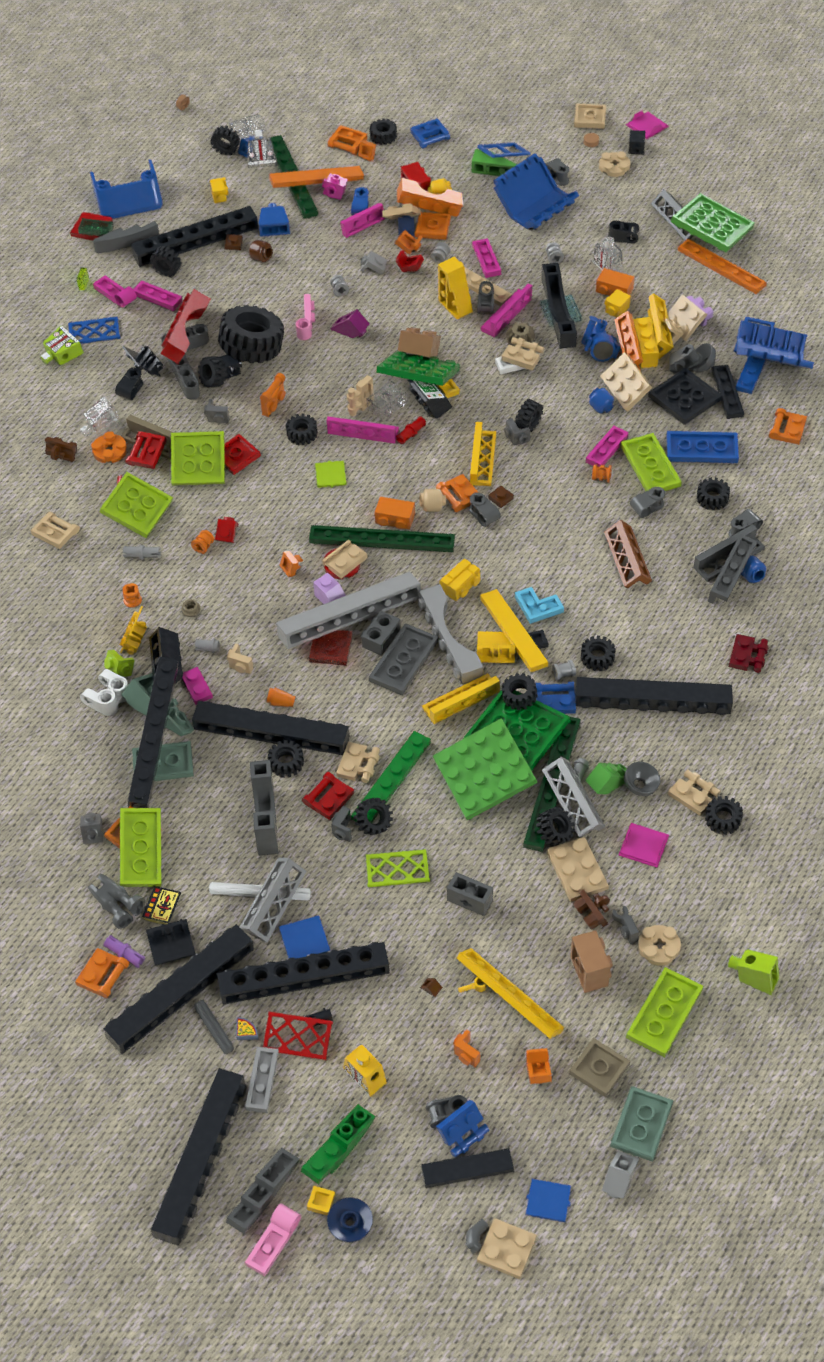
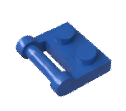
[410,118,450,149]
[536,682,576,714]

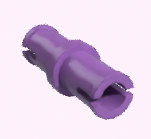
[104,935,145,968]

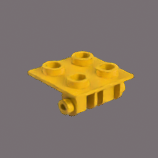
[119,606,147,655]
[477,631,515,663]

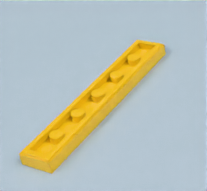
[480,589,548,672]
[456,948,564,1039]

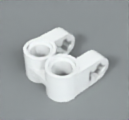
[80,669,128,716]

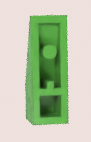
[471,149,517,176]

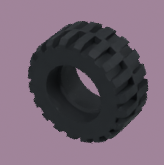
[218,305,284,363]

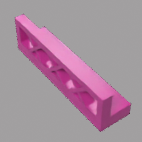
[481,283,532,338]
[327,416,399,444]

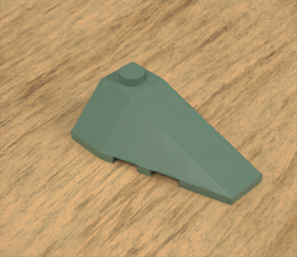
[122,673,194,736]

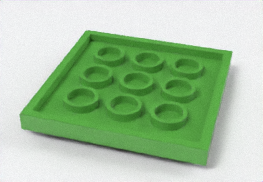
[671,193,755,252]
[433,718,538,820]

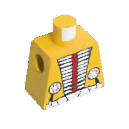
[343,1045,387,1097]

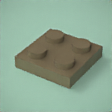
[569,1038,630,1097]

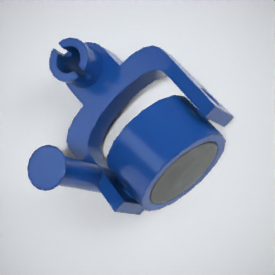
[581,316,621,362]

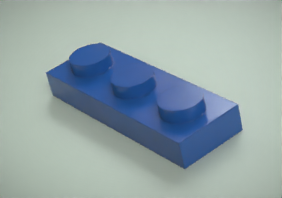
[736,357,766,394]

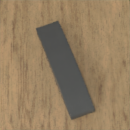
[93,221,159,254]
[226,1147,300,1235]

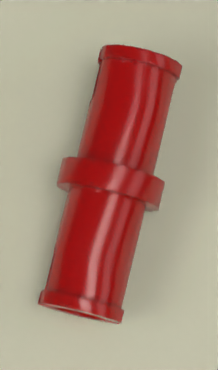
[396,416,426,444]

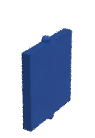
[526,1179,571,1222]

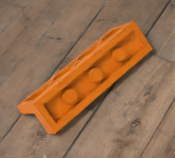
[614,311,643,370]

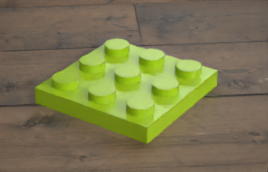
[171,431,225,486]
[99,472,173,539]

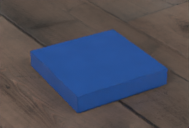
[279,915,330,958]

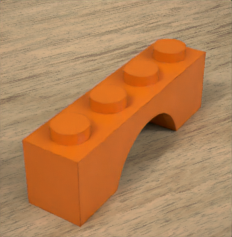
[397,178,463,217]

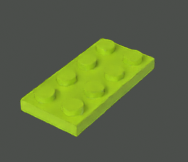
[621,433,682,491]
[120,808,161,887]
[626,967,704,1058]

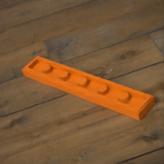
[269,166,364,188]
[678,239,767,294]

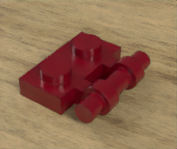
[728,634,769,673]

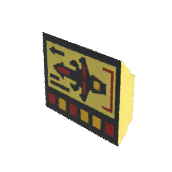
[142,886,181,924]

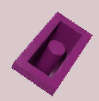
[330,309,370,339]

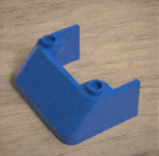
[90,159,163,219]

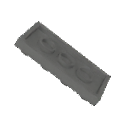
[369,623,438,696]

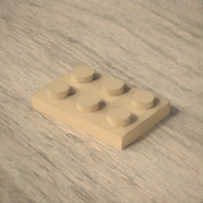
[600,352,653,411]
[547,836,609,902]

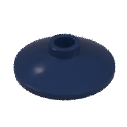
[327,1197,373,1243]

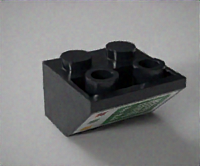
[407,379,452,419]

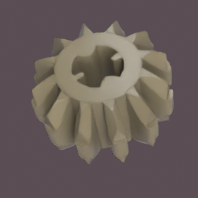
[506,321,535,346]

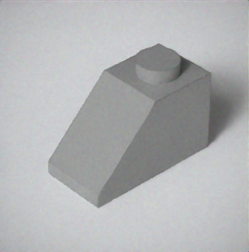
[602,1151,639,1199]

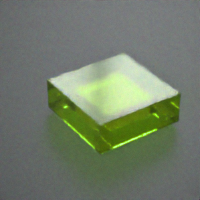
[76,267,89,291]

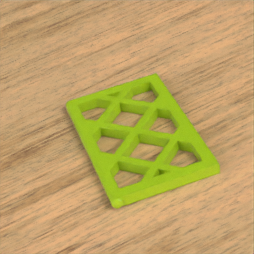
[366,849,430,887]

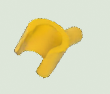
[458,977,487,993]

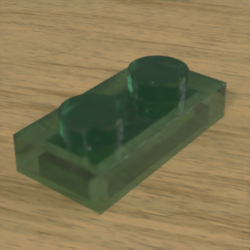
[78,218,114,236]

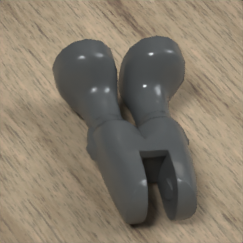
[88,874,145,929]

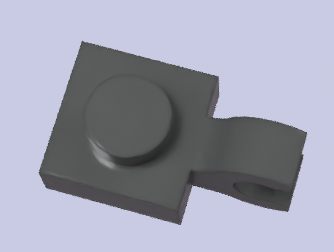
[612,906,639,944]

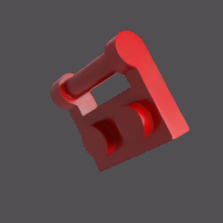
[125,431,167,469]
[302,772,355,820]

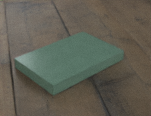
[132,741,194,781]
[610,1086,674,1162]

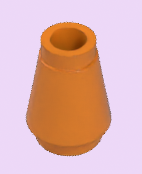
[266,687,296,707]

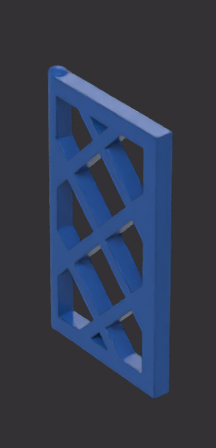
[68,316,121,344]

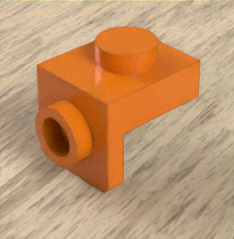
[395,230,423,255]
[453,1029,480,1067]
[526,1048,552,1084]

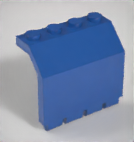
[493,153,579,229]
[737,320,814,369]

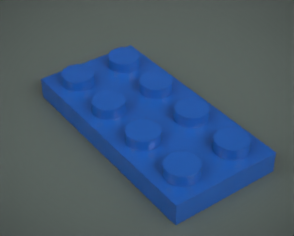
[666,431,739,463]

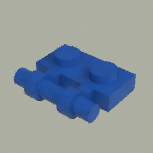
[436,1100,490,1158]

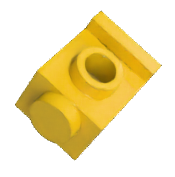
[210,177,229,204]

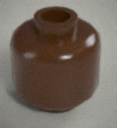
[249,240,273,262]

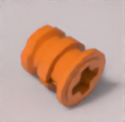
[592,464,612,483]
[191,530,215,554]
[122,583,142,608]

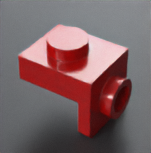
[396,250,424,273]
[215,517,239,543]

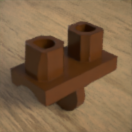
[45,437,77,462]
[573,889,610,929]

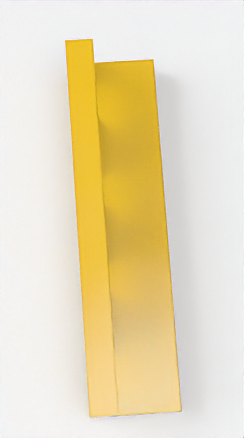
[648,293,674,359]
[470,422,496,486]
[422,673,500,724]

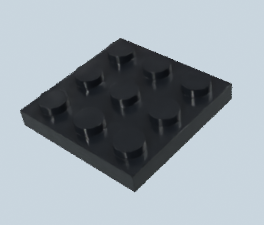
[648,368,722,425]

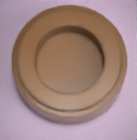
[176,94,190,111]
[584,133,599,147]

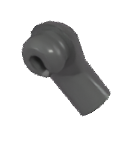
[466,1219,489,1253]

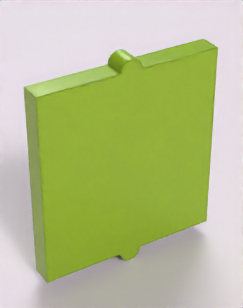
[315,460,346,488]

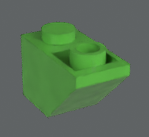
[585,763,627,794]

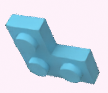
[515,587,564,624]

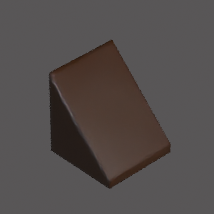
[420,978,443,997]

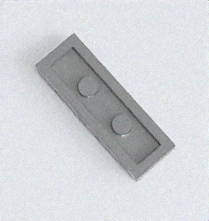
[245,1047,279,1113]

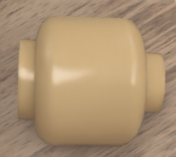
[419,489,446,512]

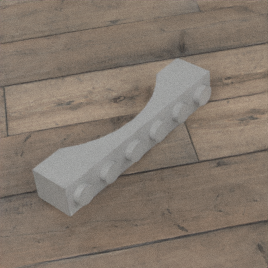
[418,584,484,685]

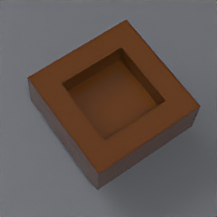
[225,235,243,250]
[488,485,514,508]

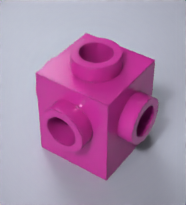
[322,174,348,200]

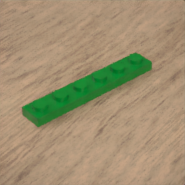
[351,731,431,823]

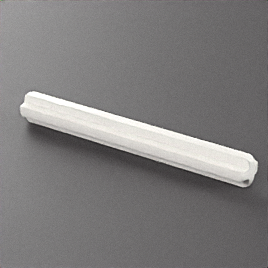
[209,882,311,900]

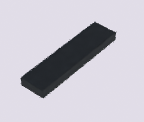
[711,364,744,419]
[421,1148,514,1189]

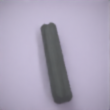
[194,1000,234,1054]

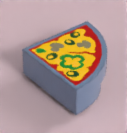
[236,1017,258,1040]

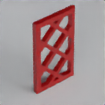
[263,1011,333,1060]

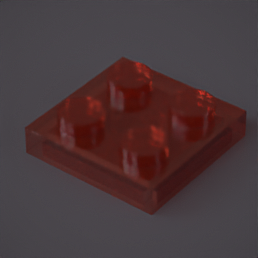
[309,630,353,666]

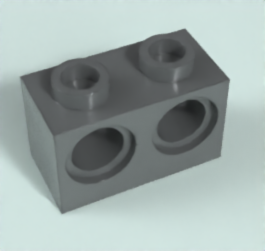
[361,611,401,656]

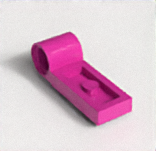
[93,275,137,308]

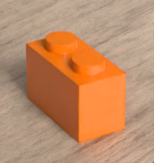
[596,268,635,296]
[374,496,415,530]

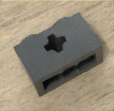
[447,872,493,916]

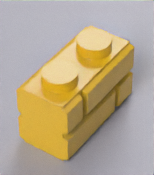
[439,558,481,601]

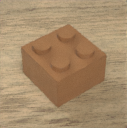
[397,327,441,357]
[570,930,613,993]

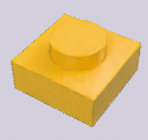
[437,379,460,398]
[307,1186,336,1216]

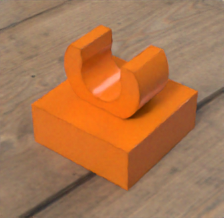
[358,140,376,161]
[279,551,303,577]

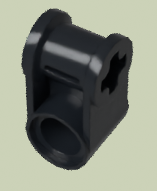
[608,220,640,244]
[115,367,143,400]

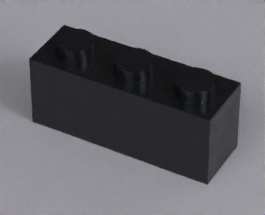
[149,627,183,684]

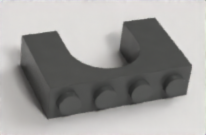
[250,760,279,856]

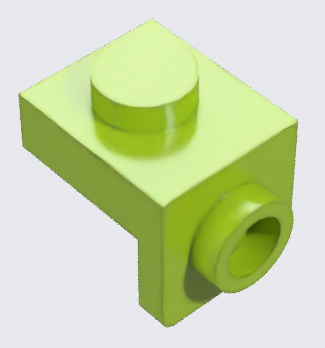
[104,650,135,677]

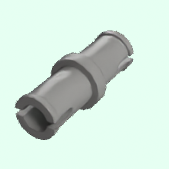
[123,545,161,559]

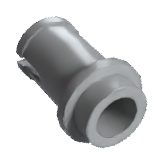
[195,638,220,653]
[573,758,589,782]

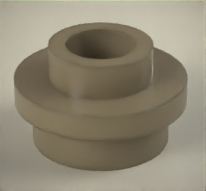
[182,599,200,617]

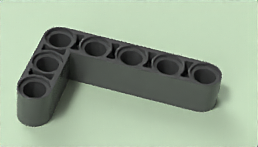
[161,324,209,400]

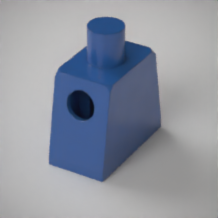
[259,203,290,237]

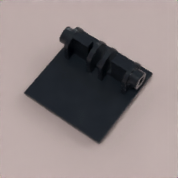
[122,346,163,377]
[146,918,196,966]

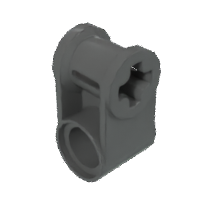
[545,158,569,186]
[477,281,494,314]
[669,344,703,374]
[630,487,665,518]
[469,493,501,527]
[728,509,763,537]
[425,1095,468,1129]

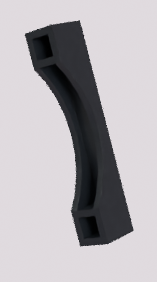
[541,262,577,349]

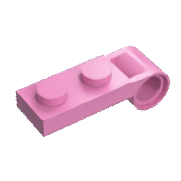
[296,294,315,340]
[245,1204,301,1277]

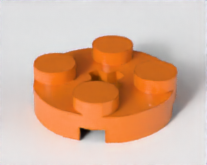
[91,431,127,463]

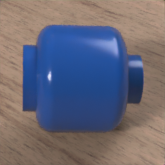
[589,388,614,413]
[741,556,766,583]

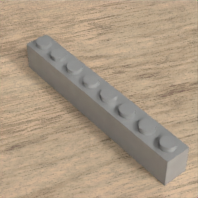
[276,572,421,649]

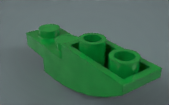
[301,1104,375,1185]

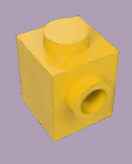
[604,289,631,318]

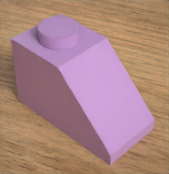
[313,573,346,604]

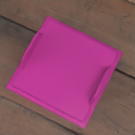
[626,110,669,140]
[618,823,669,868]

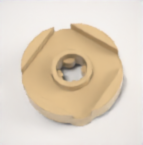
[599,151,630,177]
[638,925,681,966]

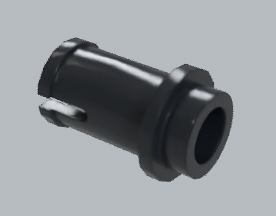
[305,1008,333,1027]

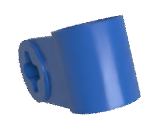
[351,187,369,216]

